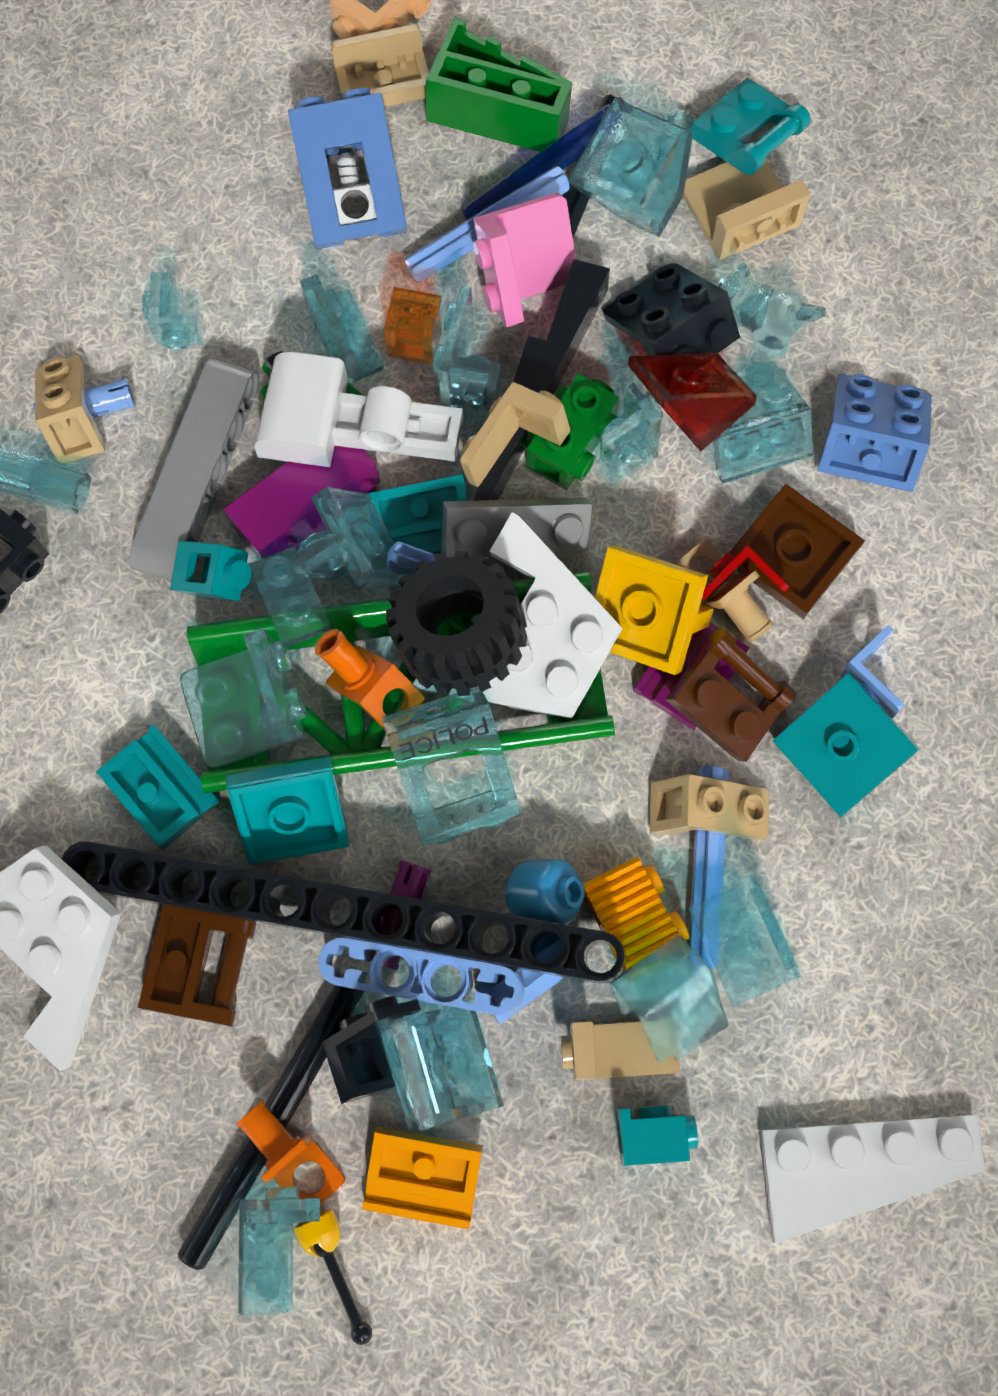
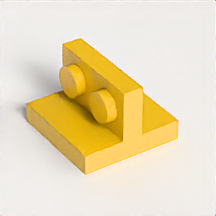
[595,545,714,675]

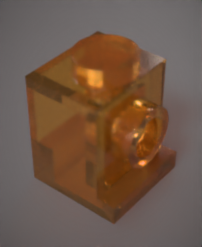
[384,287,442,365]

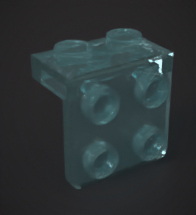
[180,628,307,768]

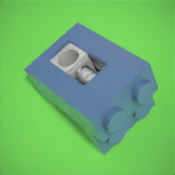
[288,88,407,250]

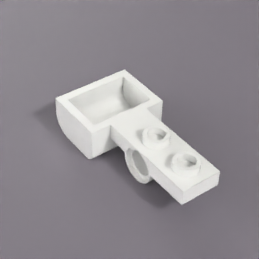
[254,352,464,467]

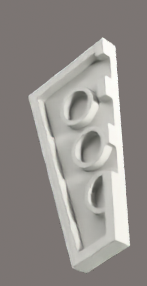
[760,1115,986,1244]

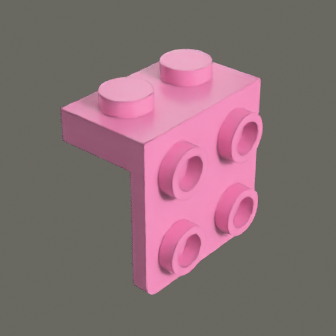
[473,193,576,327]

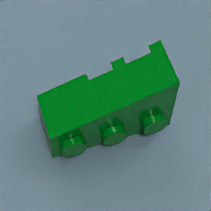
[426,16,572,156]

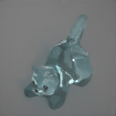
[718,263,826,359]

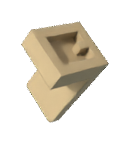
[35,355,105,466]
[649,774,769,840]

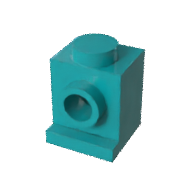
[170,541,252,602]
[616,1106,698,1166]

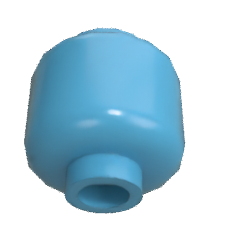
[505,859,584,925]

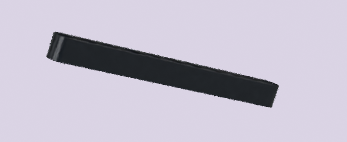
[61,841,627,984]

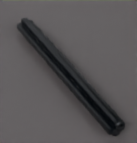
[178,974,365,1271]

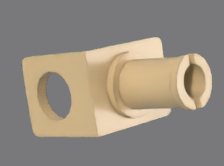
[673,539,774,643]

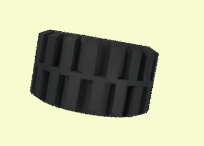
[386,551,528,696]

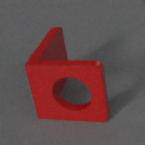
[702,545,791,600]

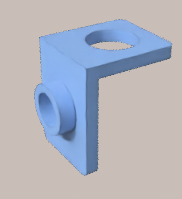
[840,625,904,718]

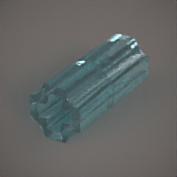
[0,445,92,515]

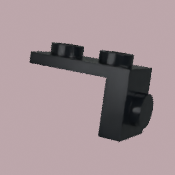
[0,508,49,614]
[322,996,421,1104]

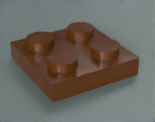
[730,484,865,620]

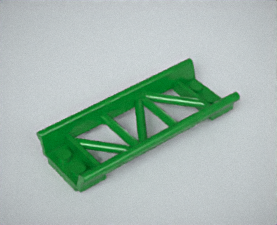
[187,571,615,793]

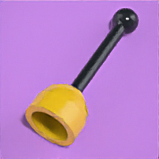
[292,1209,372,1345]

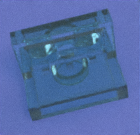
[289,487,403,589]
[688,875,803,1007]
[381,1007,504,1133]

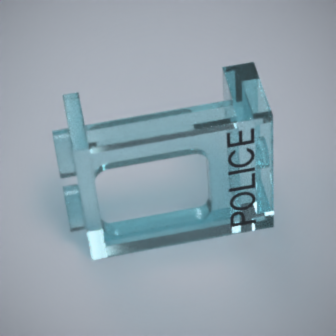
[381,686,521,846]

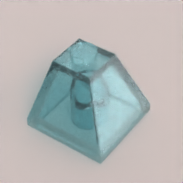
[568,98,693,237]

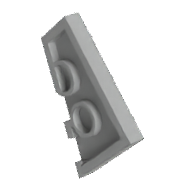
[441,497,592,578]

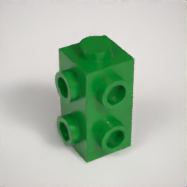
[523,373,621,491]

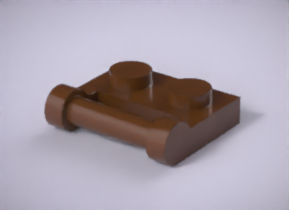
[665,627,796,762]
[137,904,257,1027]

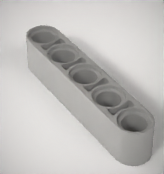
[129,358,259,581]

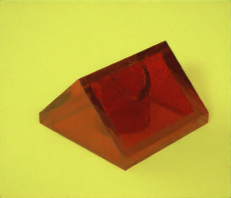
[628,353,757,452]

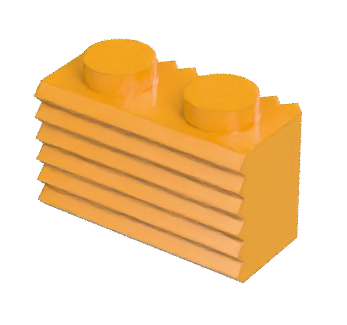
[583,857,690,984]

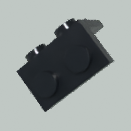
[603,263,740,389]

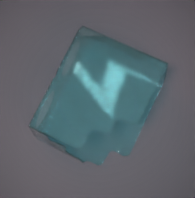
[610,934,729,1062]

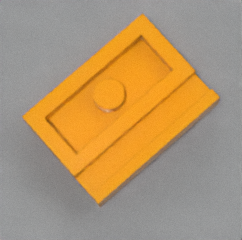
[362,1126,483,1229]

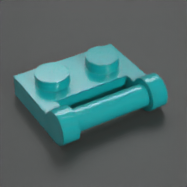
[689,78,811,175]

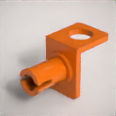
[315,629,424,735]
[236,1100,345,1215]

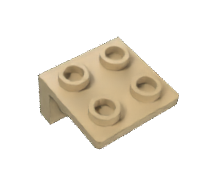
[679,158,810,261]

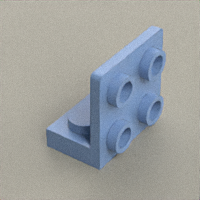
[818,374,932,492]

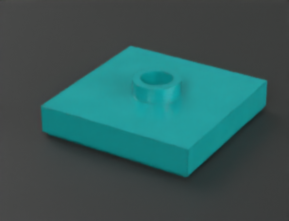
[773,673,920,817]
[226,756,350,865]

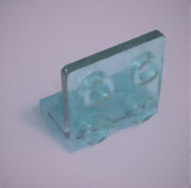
[432,286,502,422]
[686,362,813,484]

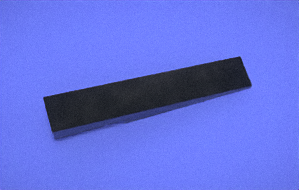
[473,259,610,501]

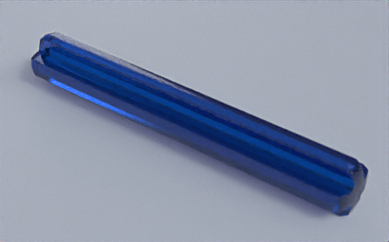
[462,105,622,220]

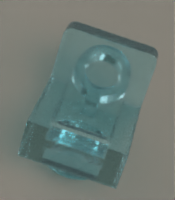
[142,272,203,350]

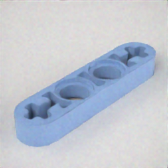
[318,938,525,1015]

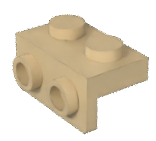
[330,24,429,107]

